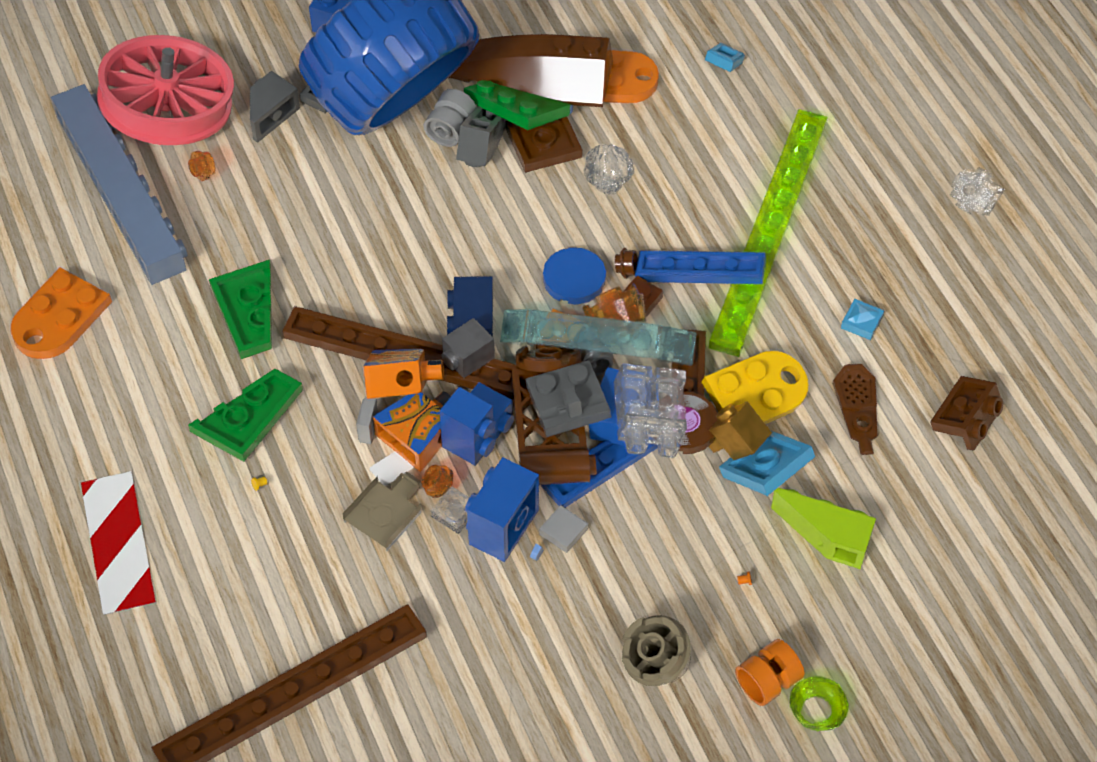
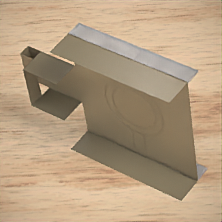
[343,471,422,552]

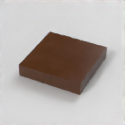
[506,116,583,173]

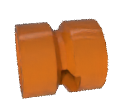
[735,639,805,706]

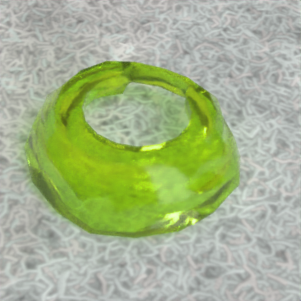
[789,676,849,732]

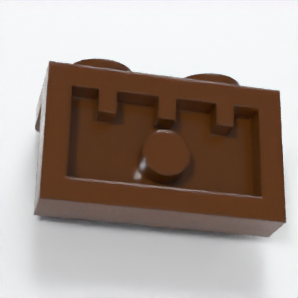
[930,376,1003,451]

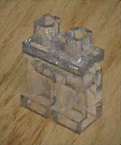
[614,363,687,458]

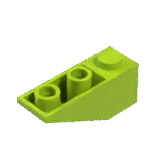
[771,487,876,569]

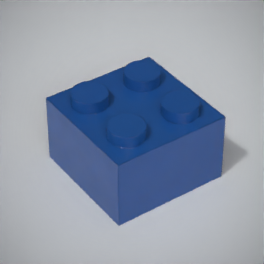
[465,457,539,562]

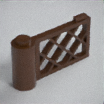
[512,369,596,485]

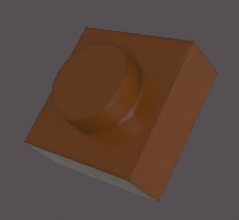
[619,276,663,319]

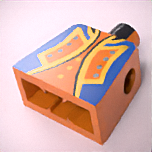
[363,349,444,399]
[373,391,451,472]

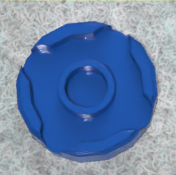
[543,247,606,305]

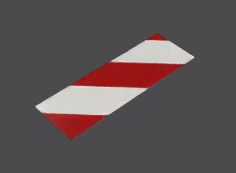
[81,471,156,615]

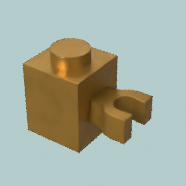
[708,401,772,461]

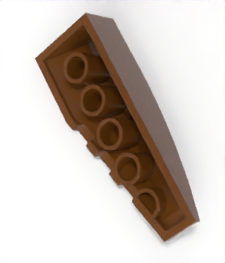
[449,34,613,107]

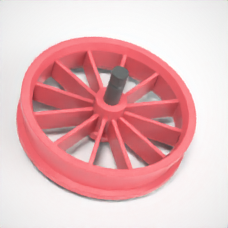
[97,35,234,145]

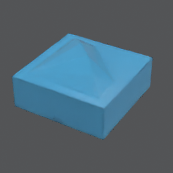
[705,43,745,72]
[841,299,884,340]

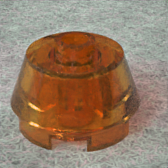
[582,283,646,342]

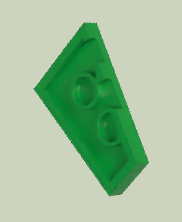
[464,80,571,130]
[209,259,272,359]
[188,369,303,462]

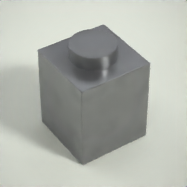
[442,318,495,378]

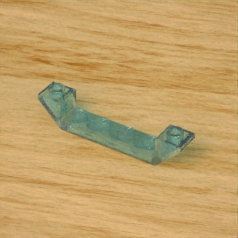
[500,309,697,366]

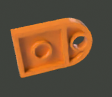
[604,50,659,103]
[11,267,112,359]

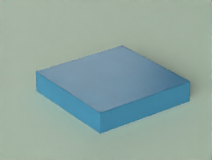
[719,430,815,496]

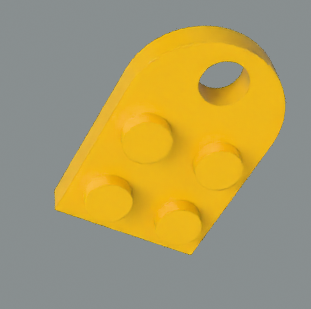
[702,351,808,424]

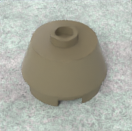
[622,615,691,686]

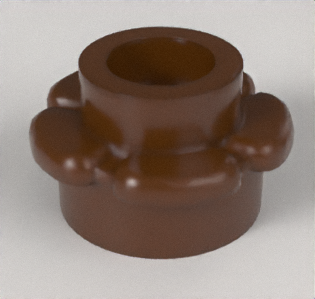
[615,248,638,279]

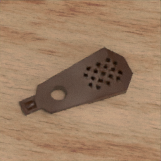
[832,364,878,455]

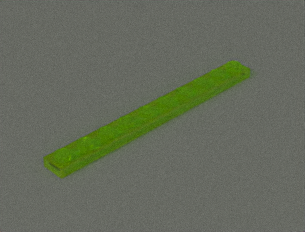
[708,109,828,357]

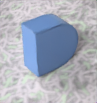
[530,544,544,561]

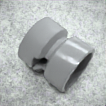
[423,89,476,147]

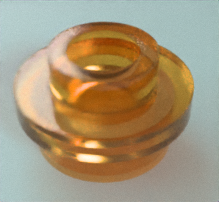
[188,150,216,181]
[421,465,453,498]

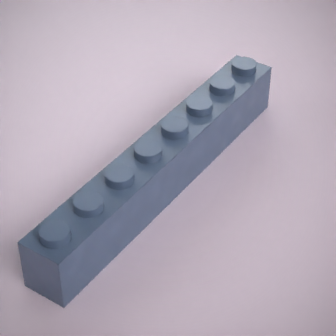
[51,84,188,285]

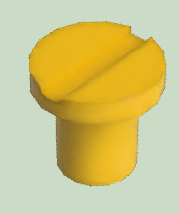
[251,476,267,491]

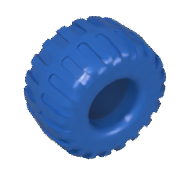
[299,0,480,135]

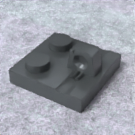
[526,360,611,437]

